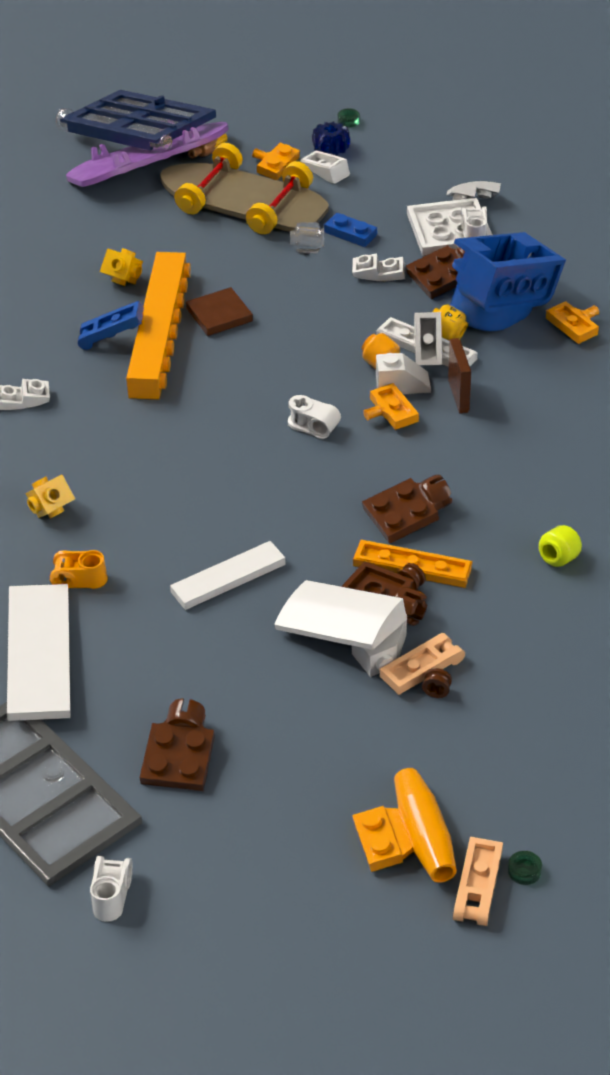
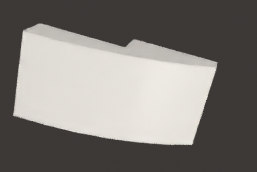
[447,181,501,200]
[352,253,405,281]
[0,379,50,410]

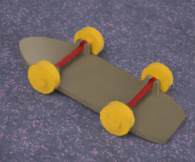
[160,143,329,234]

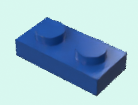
[324,213,377,247]

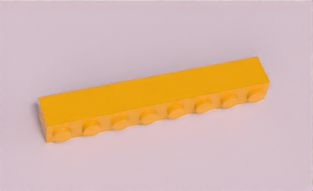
[126,252,191,400]

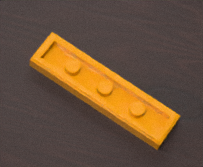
[353,540,473,588]

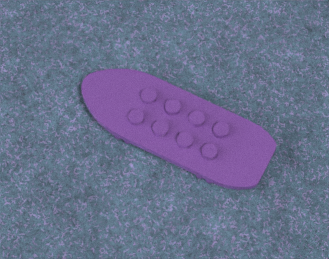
[66,121,229,187]

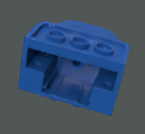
[450,232,566,331]

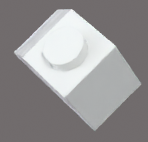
[414,312,442,366]
[376,353,431,394]
[352,614,407,677]

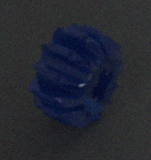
[312,121,351,156]

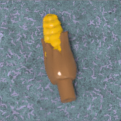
[188,133,228,158]

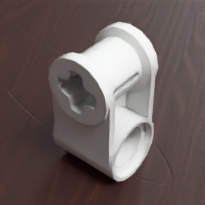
[461,207,487,238]
[288,395,341,439]
[90,856,133,922]

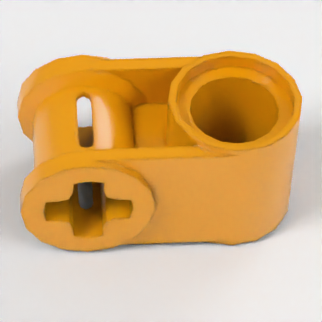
[49,550,108,589]

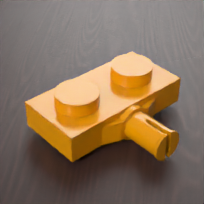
[252,142,300,180]
[546,301,599,344]
[363,383,419,430]

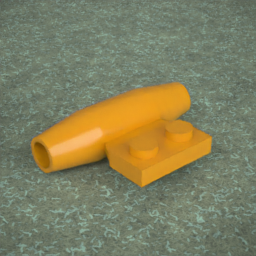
[352,768,457,883]

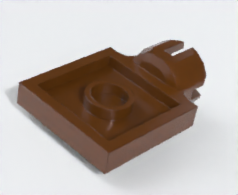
[406,245,465,299]
[362,474,453,544]
[341,561,428,626]
[139,698,215,791]

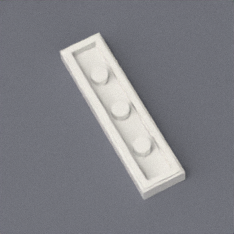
[376,317,477,367]
[170,541,286,610]

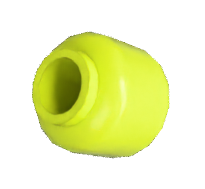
[539,525,582,567]

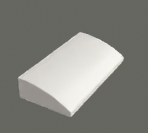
[275,580,407,650]

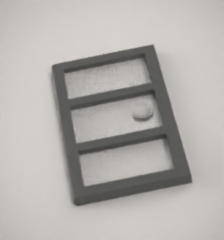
[0,702,142,886]

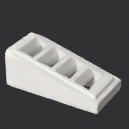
[300,150,350,184]

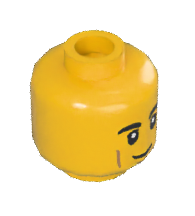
[433,304,469,341]

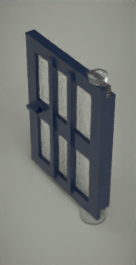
[56,90,216,151]

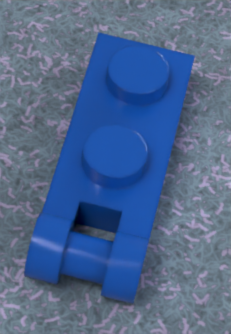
[78,301,144,350]

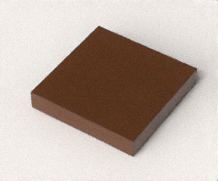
[186,287,253,336]
[448,338,471,414]

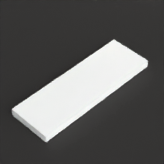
[7,584,70,721]

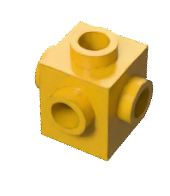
[100,248,143,286]
[25,474,75,519]

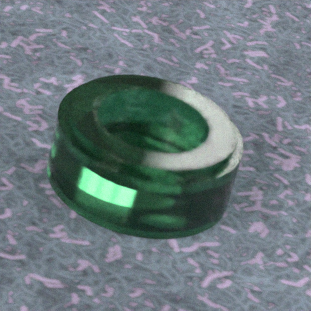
[337,108,360,128]
[508,851,542,885]

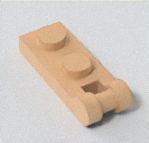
[380,633,465,695]
[453,837,503,926]

